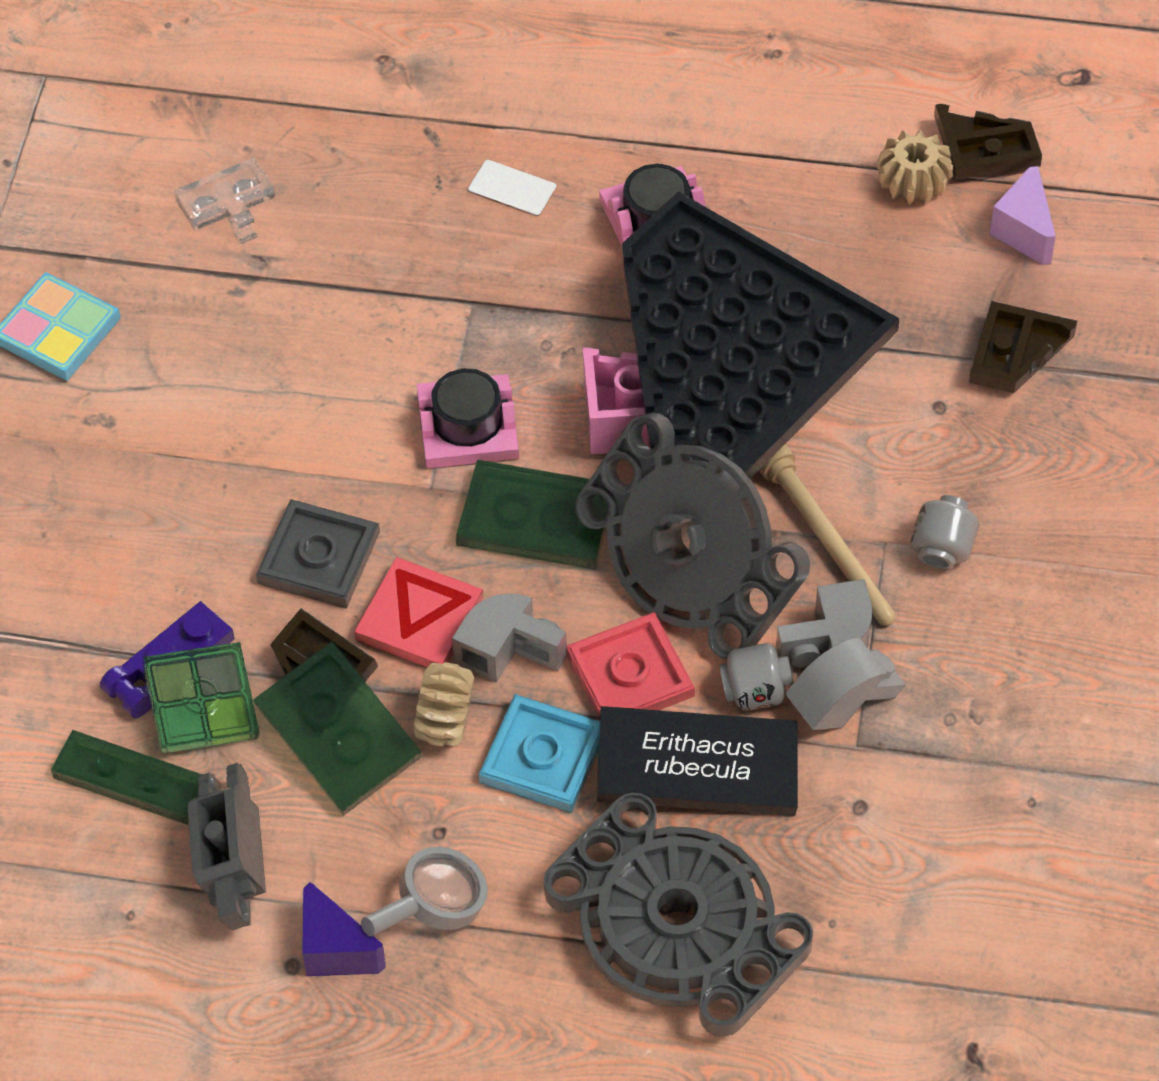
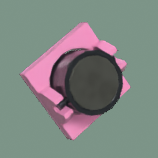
[599,163,706,246]
[417,368,519,469]

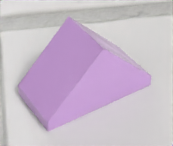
[990,166,1056,265]

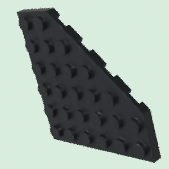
[622,191,899,479]

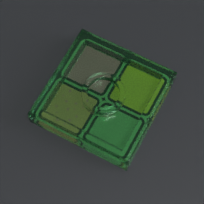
[143,642,260,754]

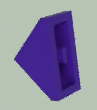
[302,882,386,976]

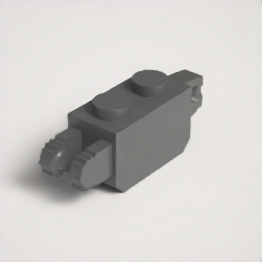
[187,763,266,931]

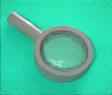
[361,847,488,936]

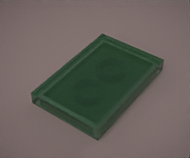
[456,460,609,569]
[253,642,422,816]

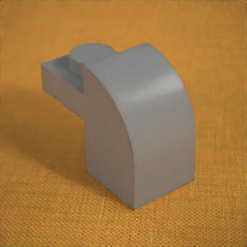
[776,579,872,668]
[452,594,567,682]
[785,638,906,730]

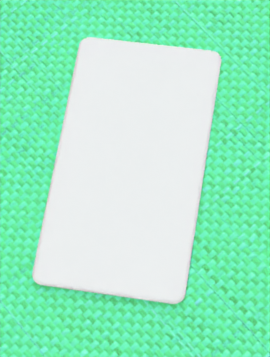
[468,160,557,215]

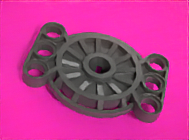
[576,413,810,659]
[544,792,813,1037]

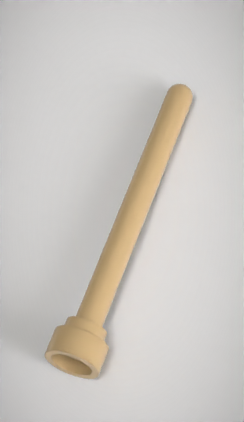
[759,444,895,626]

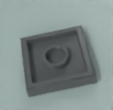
[256,499,380,608]

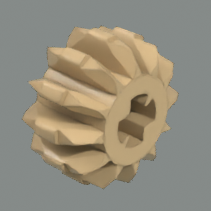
[877,129,953,205]
[414,662,474,747]

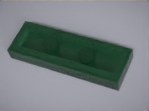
[51,730,202,825]

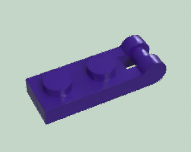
[100,601,235,718]

